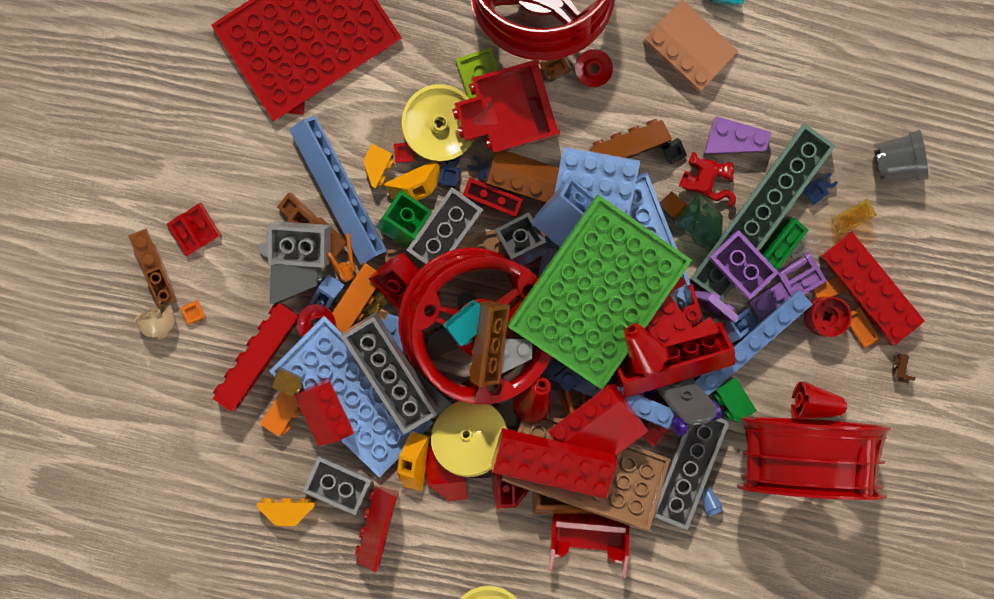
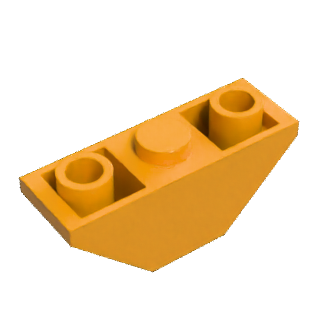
[384,161,441,201]
[397,432,430,492]
[257,498,316,526]

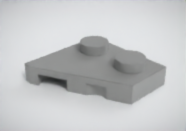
[501,338,532,374]

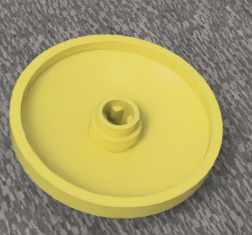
[401,84,474,162]
[431,401,507,477]

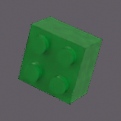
[376,190,432,249]
[712,377,757,423]

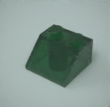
[674,193,723,251]

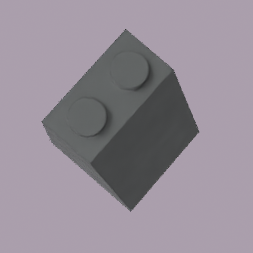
[270,265,324,304]

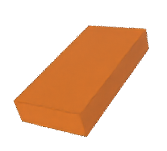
[849,306,881,349]

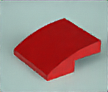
[167,203,222,256]

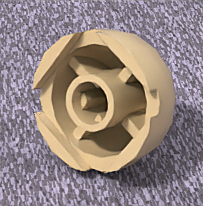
[135,304,175,339]

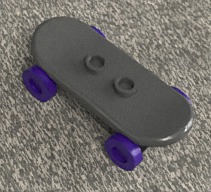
[643,378,722,436]

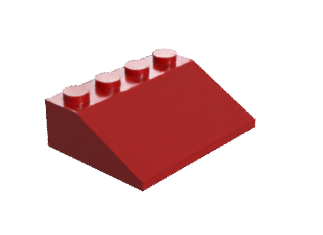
[548,384,648,456]
[354,485,399,572]

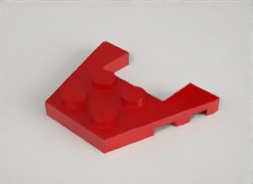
[646,276,720,348]

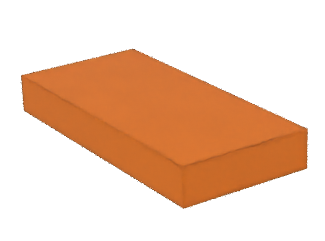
[813,277,847,298]

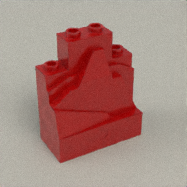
[452,60,560,154]

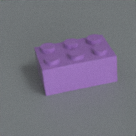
[708,230,779,300]

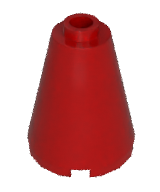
[624,324,669,376]
[512,377,551,423]
[791,381,847,419]

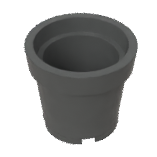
[874,130,929,182]

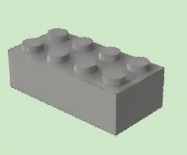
[407,187,483,264]

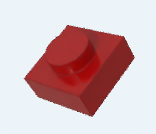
[394,142,415,163]

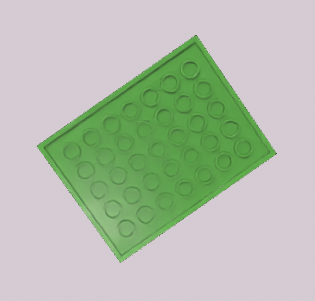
[507,194,692,390]

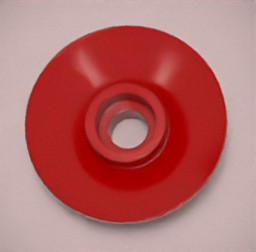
[575,49,613,88]
[297,304,336,337]

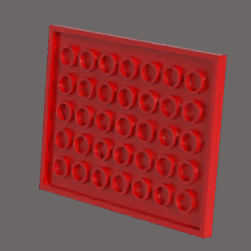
[211,0,402,122]

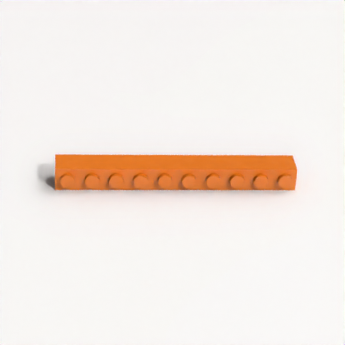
[260,263,377,437]

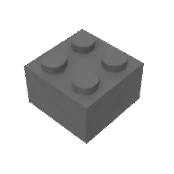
[495,212,549,266]

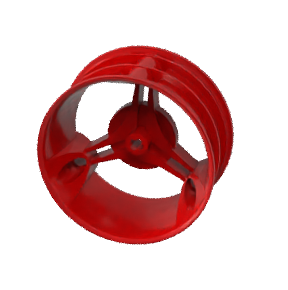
[471,0,615,61]
[398,247,552,404]
[737,417,891,500]

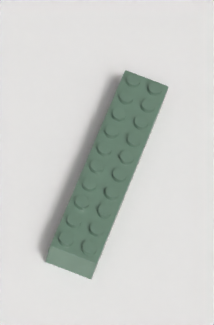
[689,123,835,301]

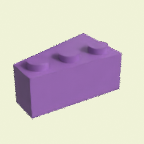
[703,116,771,155]

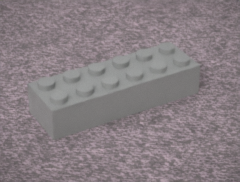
[341,312,439,434]
[654,418,730,530]

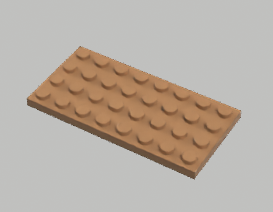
[501,415,670,532]

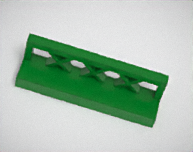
[759,216,809,290]

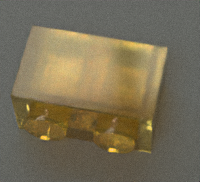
[830,198,877,235]

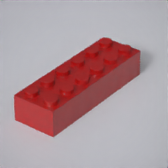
[818,231,925,345]
[212,303,299,412]
[614,322,735,398]
[491,428,617,499]

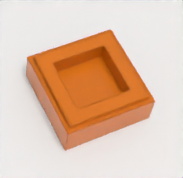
[180,300,206,325]

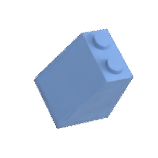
[532,177,594,247]

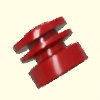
[804,297,852,337]

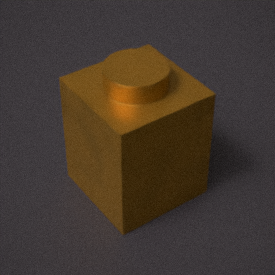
[271,367,303,396]

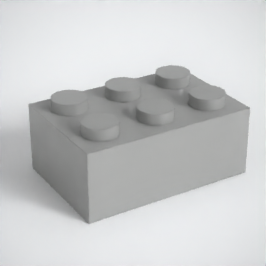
[268,221,331,268]
[303,455,373,516]

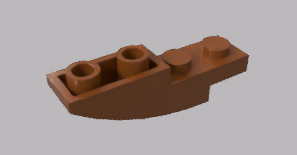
[277,193,347,257]
[128,228,177,307]

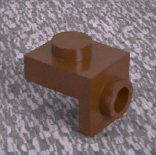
[539,57,572,81]
[892,354,916,384]

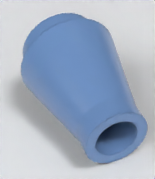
[701,487,723,517]

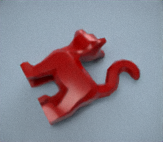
[679,152,736,207]

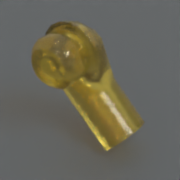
[367,293,388,315]

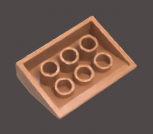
[643,0,738,93]

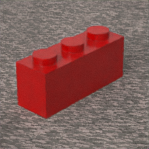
[463,177,523,218]

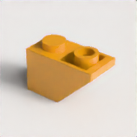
[363,143,394,189]

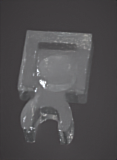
[790,230,821,260]

